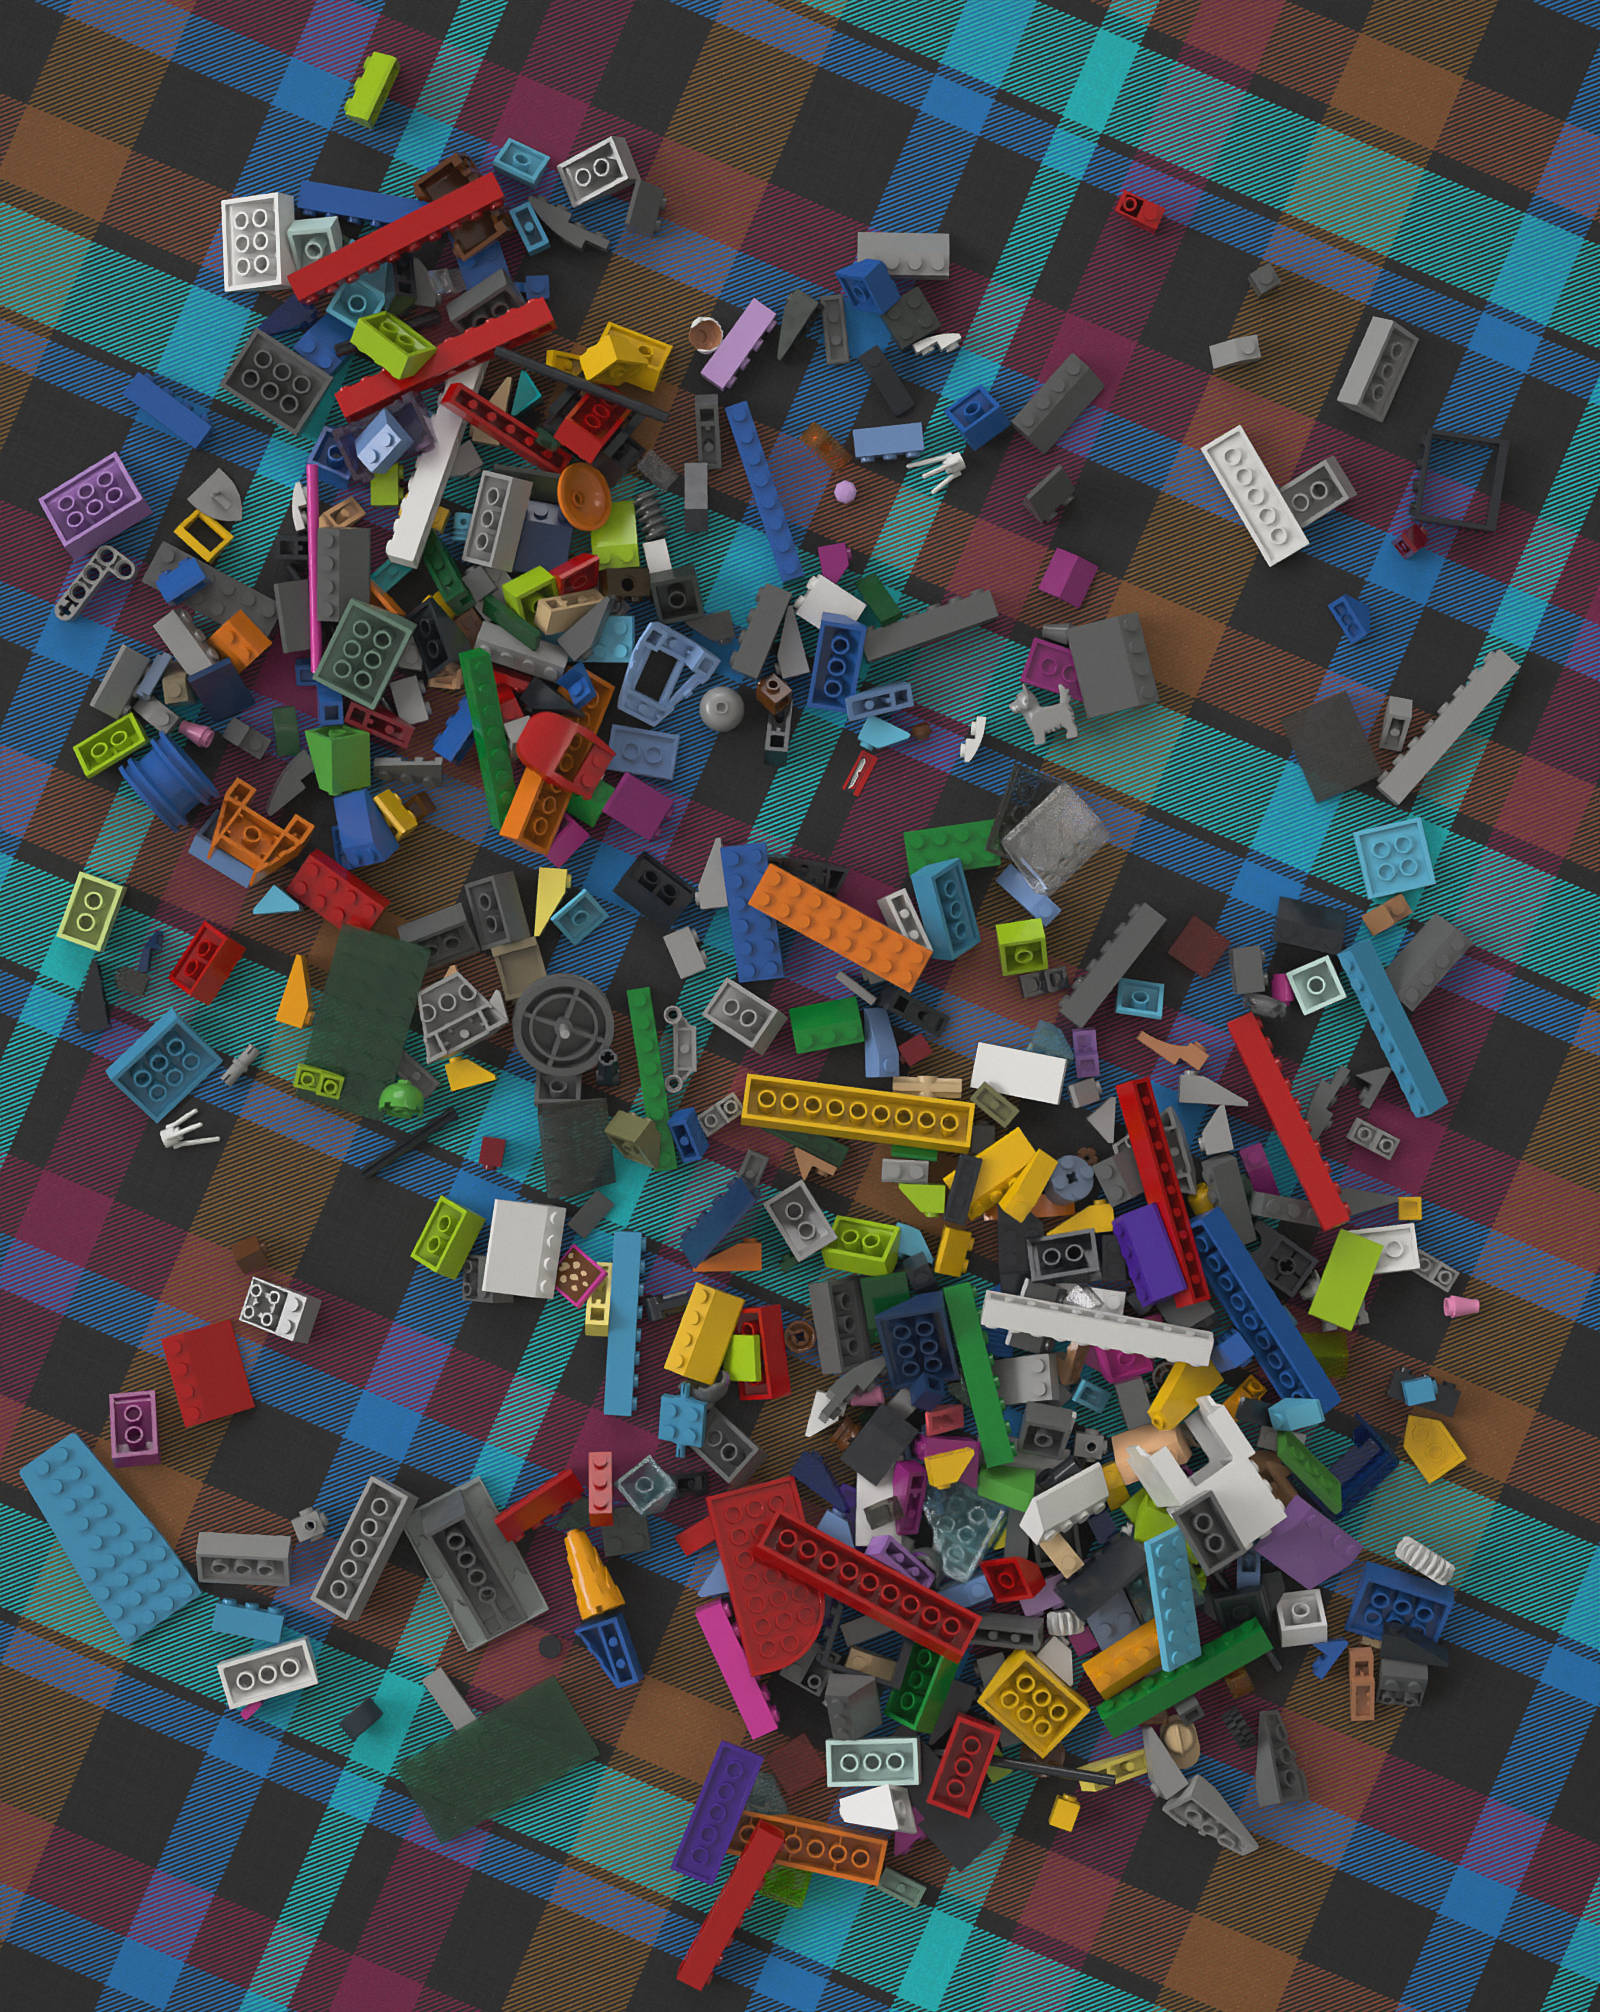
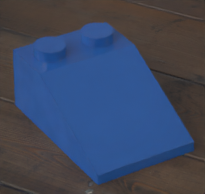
[293,313,357,378]
[333,789,400,868]

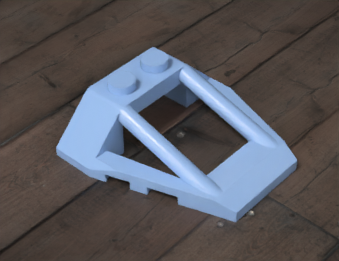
[617,622,721,727]

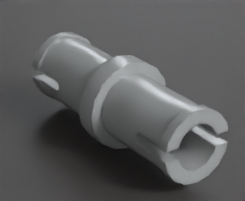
[220,1044,261,1087]

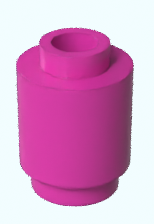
[1271,974,1294,1006]

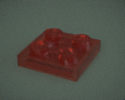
[1167,916,1231,979]
[765,1732,827,1796]

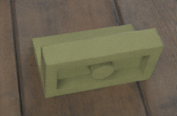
[970,1081,1020,1128]

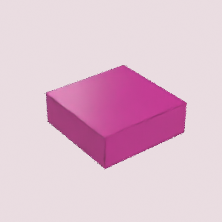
[1067,1625,1099,1657]
[240,1700,265,1720]

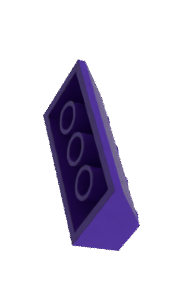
[1111,1202,1188,1308]

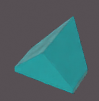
[511,370,544,419]

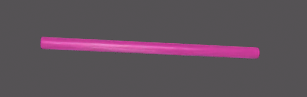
[306,464,322,673]

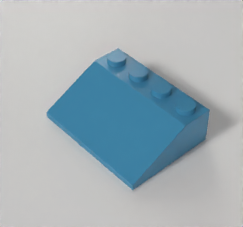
[105,1008,223,1123]

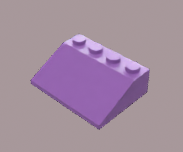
[38,451,153,561]
[1254,1494,1364,1590]

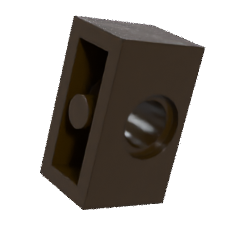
[598,568,651,603]

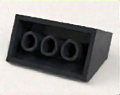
[543,394,646,488]

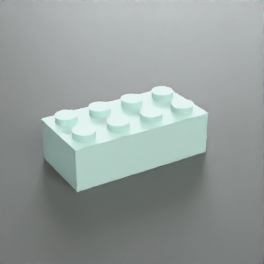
[826,1736,922,1787]

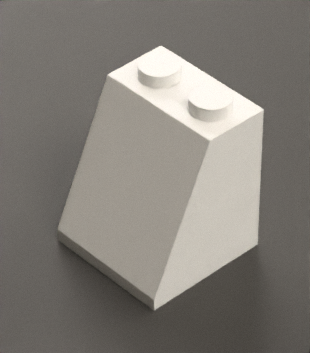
[839,1784,917,1834]

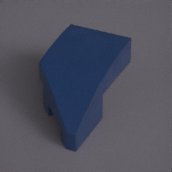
[138,931,164,972]

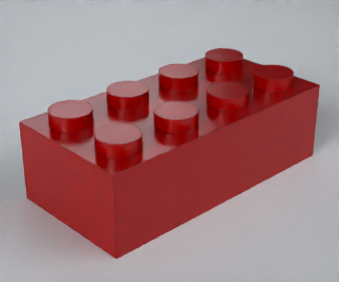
[553,383,632,464]
[286,849,391,943]
[926,1712,1002,1819]

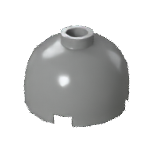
[699,686,744,732]

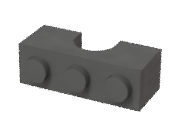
[1249,1191,1321,1227]

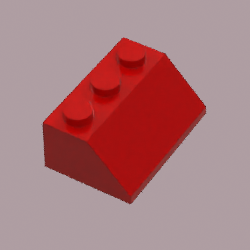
[168,921,246,1006]

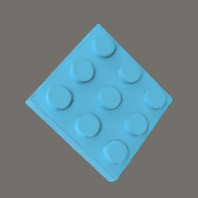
[1353,817,1436,899]

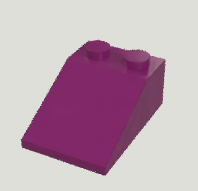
[109,1390,161,1468]

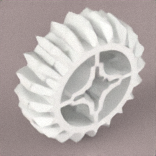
[1395,1536,1455,1585]

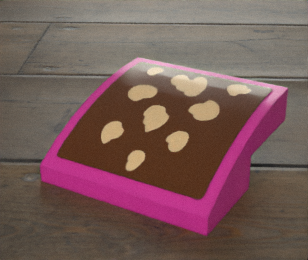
[555,1244,608,1309]

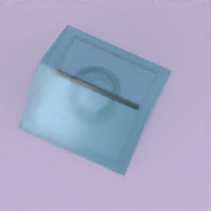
[613,1455,677,1517]

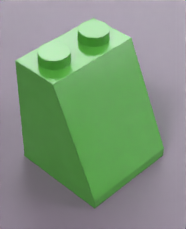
[305,723,371,796]

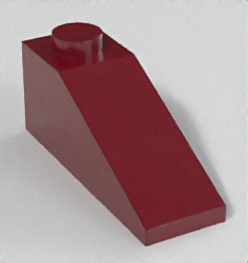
[1391,523,1429,560]
[344,700,415,749]

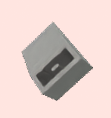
[239,1277,322,1344]

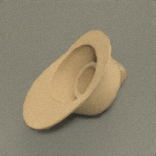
[1160,1715,1200,1769]

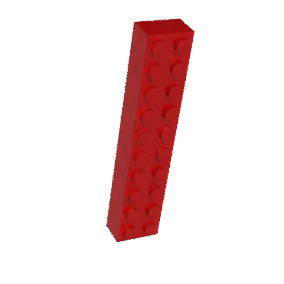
[754,1508,983,1664]

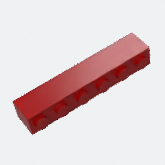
[440,382,572,474]

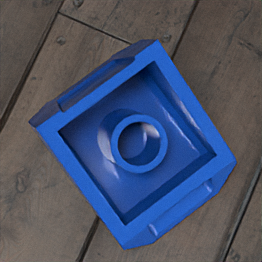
[305,425,360,489]

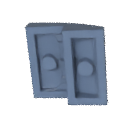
[136,652,172,701]

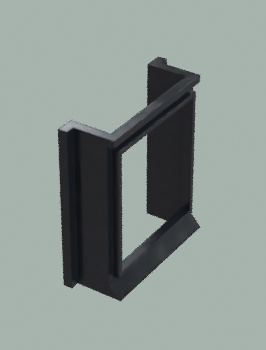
[543,370,646,469]

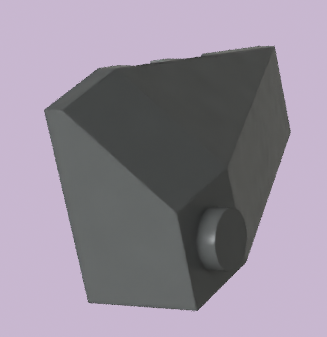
[1255,1710,1310,1807]

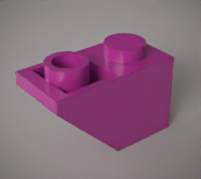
[893,1806,927,1856]

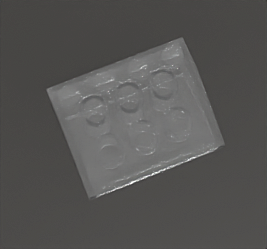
[1000,782,1112,897]

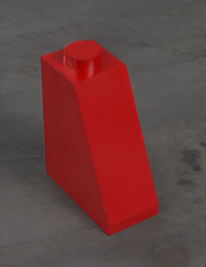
[496,684,526,724]

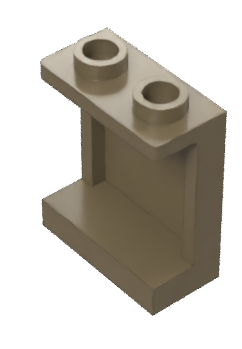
[491,936,547,1004]

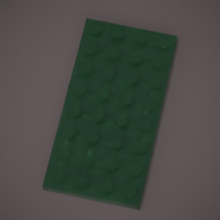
[295,923,432,1122]
[395,1674,600,1845]

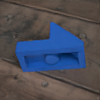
[556,661,597,709]
[1312,1637,1349,1680]

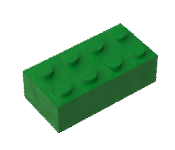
[903,819,1001,879]
[883,1641,962,1734]

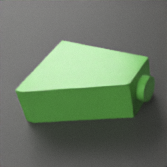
[977,1463,1036,1513]

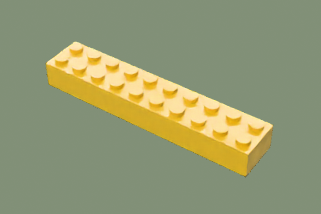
[741,1074,975,1154]

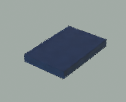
[187,657,256,723]

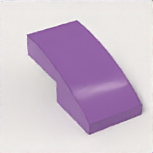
[1072,1027,1100,1078]

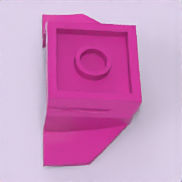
[1084,1313,1163,1384]

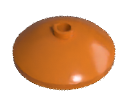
[557,462,612,531]

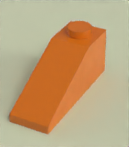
[693,1238,762,1272]

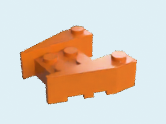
[207,777,315,886]

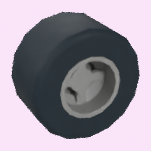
[339,1697,383,1740]

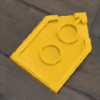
[1403,1415,1467,1485]

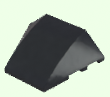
[768,854,851,929]

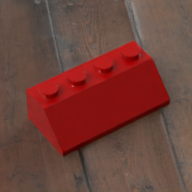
[733,1304,791,1400]
[492,1467,585,1543]

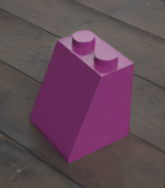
[602,772,675,841]
[912,1433,981,1488]

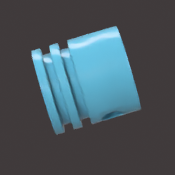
[452,512,472,543]

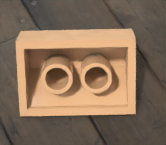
[1111,1423,1192,1485]

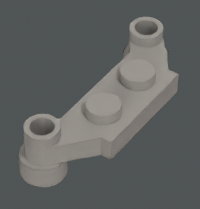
[664,1006,697,1093]

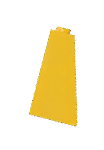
[1147,1359,1224,1431]

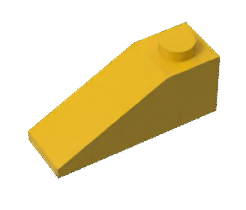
[998,1148,1058,1223]
[1046,1199,1114,1236]

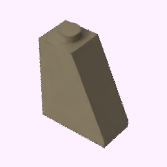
[162,660,198,707]

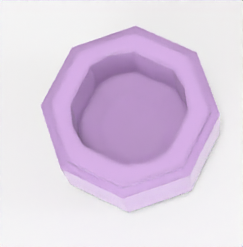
[834,481,857,504]

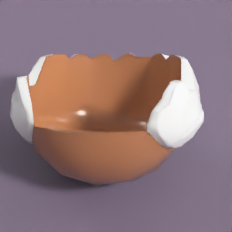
[689,317,724,354]

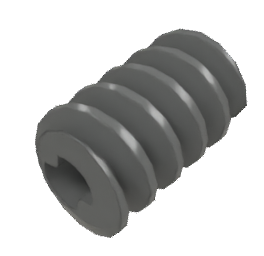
[633,490,671,541]

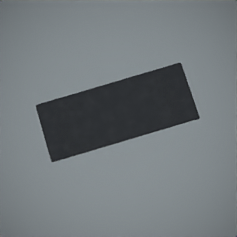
[891,1725,1004,1872]

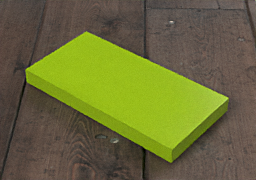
[1308,1228,1384,1331]

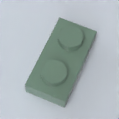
[875,1866,926,1909]

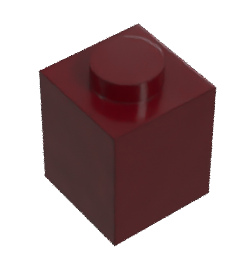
[898,1033,933,1067]
[478,1136,507,1171]

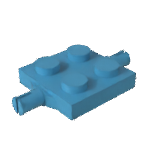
[658,1382,707,1458]

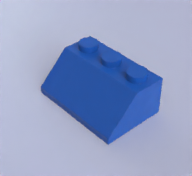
[432,695,475,767]

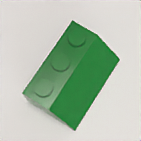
[789,996,865,1054]

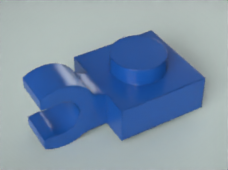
[514,275,550,300]

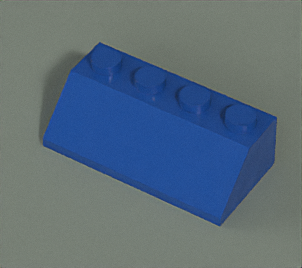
[807,612,867,713]

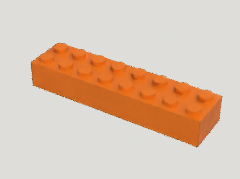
[499,666,615,855]
[748,863,933,993]
[726,1805,888,1886]

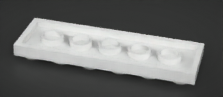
[1200,425,1310,567]

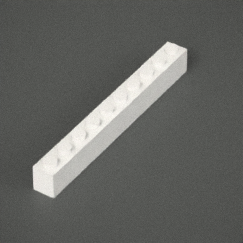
[386,360,489,569]
[981,1290,1214,1367]

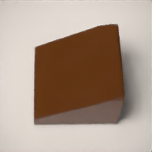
[403,791,437,823]

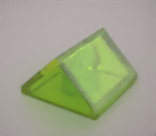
[1300,1332,1349,1378]
[758,1864,813,1910]

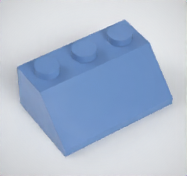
[188,809,254,888]

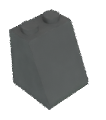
[1155,1297,1221,1332]

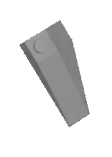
[1162,1774,1259,1856]

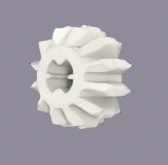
[1046,1609,1085,1636]

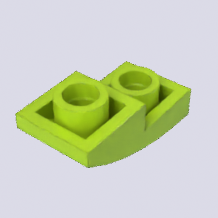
[293,1063,344,1100]

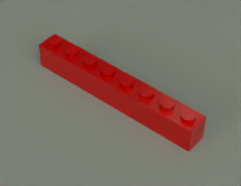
[676,1819,786,1991]

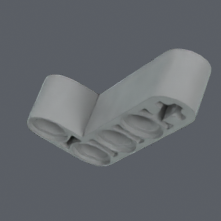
[54,545,138,622]

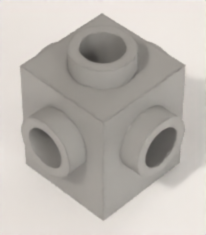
[1072,1428,1107,1462]
[291,1507,329,1542]

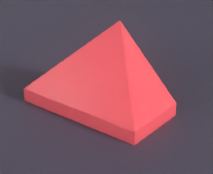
[925,1404,964,1436]

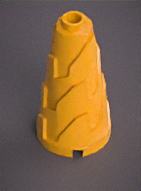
[564,1528,625,1620]

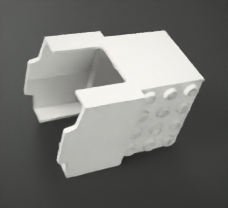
[1126,1395,1287,1551]

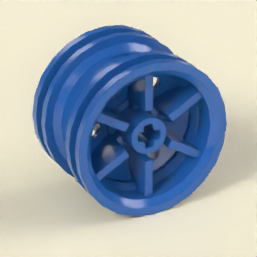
[118,730,220,834]

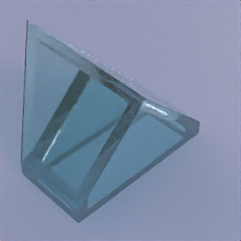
[745,1772,790,1815]

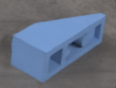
[845,680,914,721]
[995,864,1062,927]
[864,1008,899,1077]
[935,1571,993,1608]

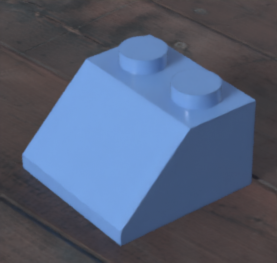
[355,408,414,474]

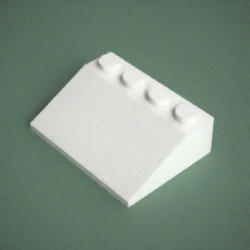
[221,192,296,292]
[482,1199,566,1299]

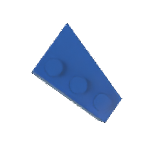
[1210,1327,1254,1373]
[574,1612,644,1689]

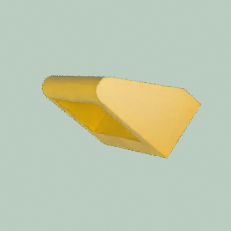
[174,509,234,564]

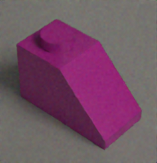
[818,542,852,585]

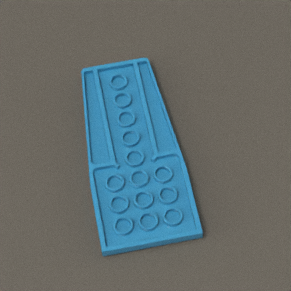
[19,1432,203,1646]

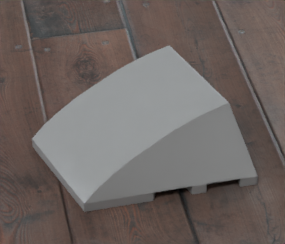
[417,971,509,1065]
[1112,1105,1197,1194]

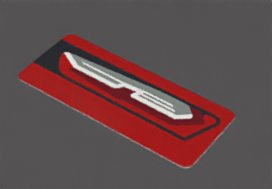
[842,750,878,796]

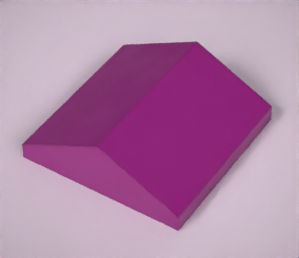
[1038,548,1098,608]

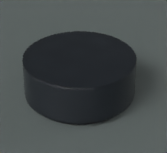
[539,1634,562,1658]

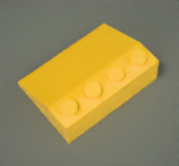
[977,1649,1091,1758]

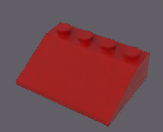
[161,1319,255,1428]

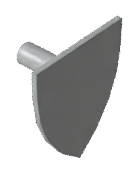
[187,468,242,522]

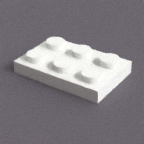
[1349,1223,1420,1275]

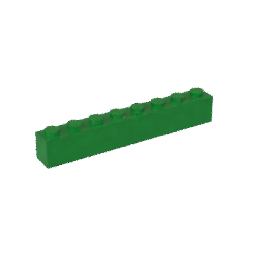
[458,647,516,831]
[627,987,678,1172]
[943,1282,1017,1468]
[1096,1617,1274,1739]

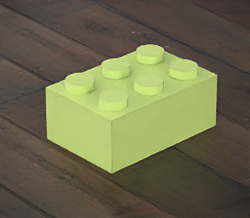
[57,871,127,952]

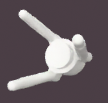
[906,452,966,494]
[160,1109,220,1149]

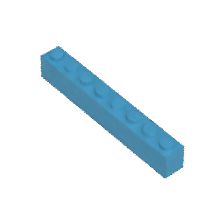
[1337,939,1449,1118]
[604,1230,647,1416]

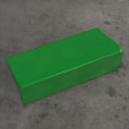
[891,1144,938,1162]

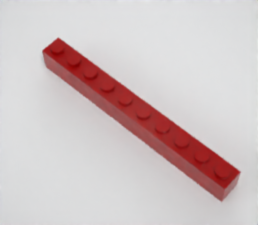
[286,172,507,305]
[334,297,557,425]
[1227,1012,1352,1233]
[1115,1077,1211,1308]

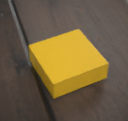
[1398,1197,1422,1220]

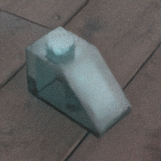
[1026,1020,1074,1070]

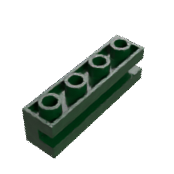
[421,528,477,616]

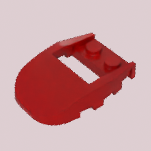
[516,711,616,800]

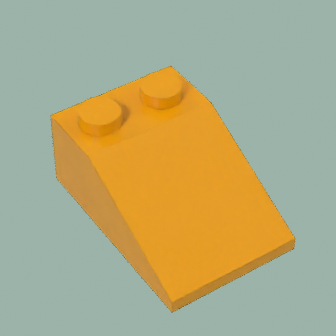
[275,954,315,1029]

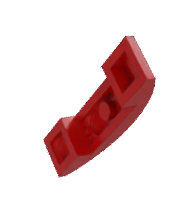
[674,1515,715,1556]

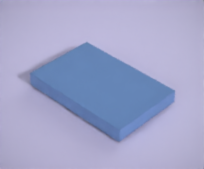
[606,724,680,781]

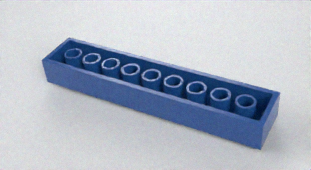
[1189,1206,1342,1414]

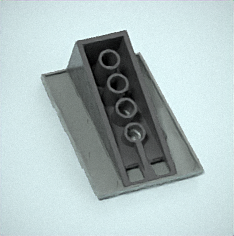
[404,1475,549,1652]

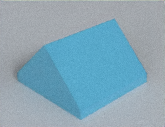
[492,138,550,190]
[326,279,385,329]
[253,885,304,915]
[550,889,609,946]
[1113,978,1164,1020]

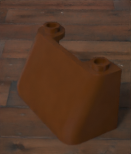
[412,152,516,261]

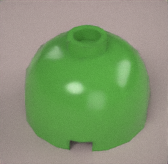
[378,1080,425,1119]

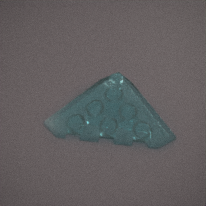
[923,1480,1009,1585]

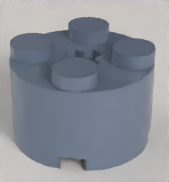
[1044,1155,1094,1206]

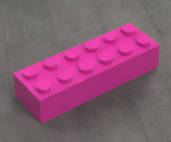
[695,1597,780,1740]

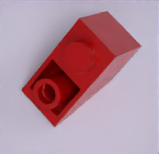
[1114,190,1165,234]

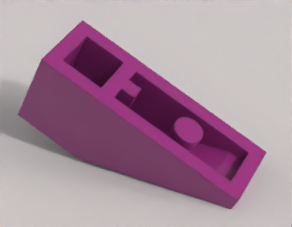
[1237,1142,1280,1196]
[892,1460,928,1536]

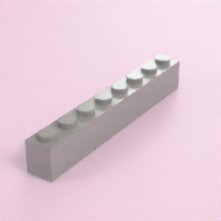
[1376,649,1520,805]

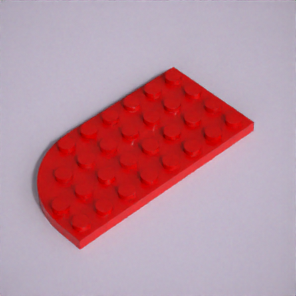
[705,1475,825,1677]

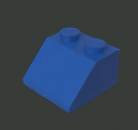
[835,259,901,315]
[944,384,1011,451]
[155,557,212,607]

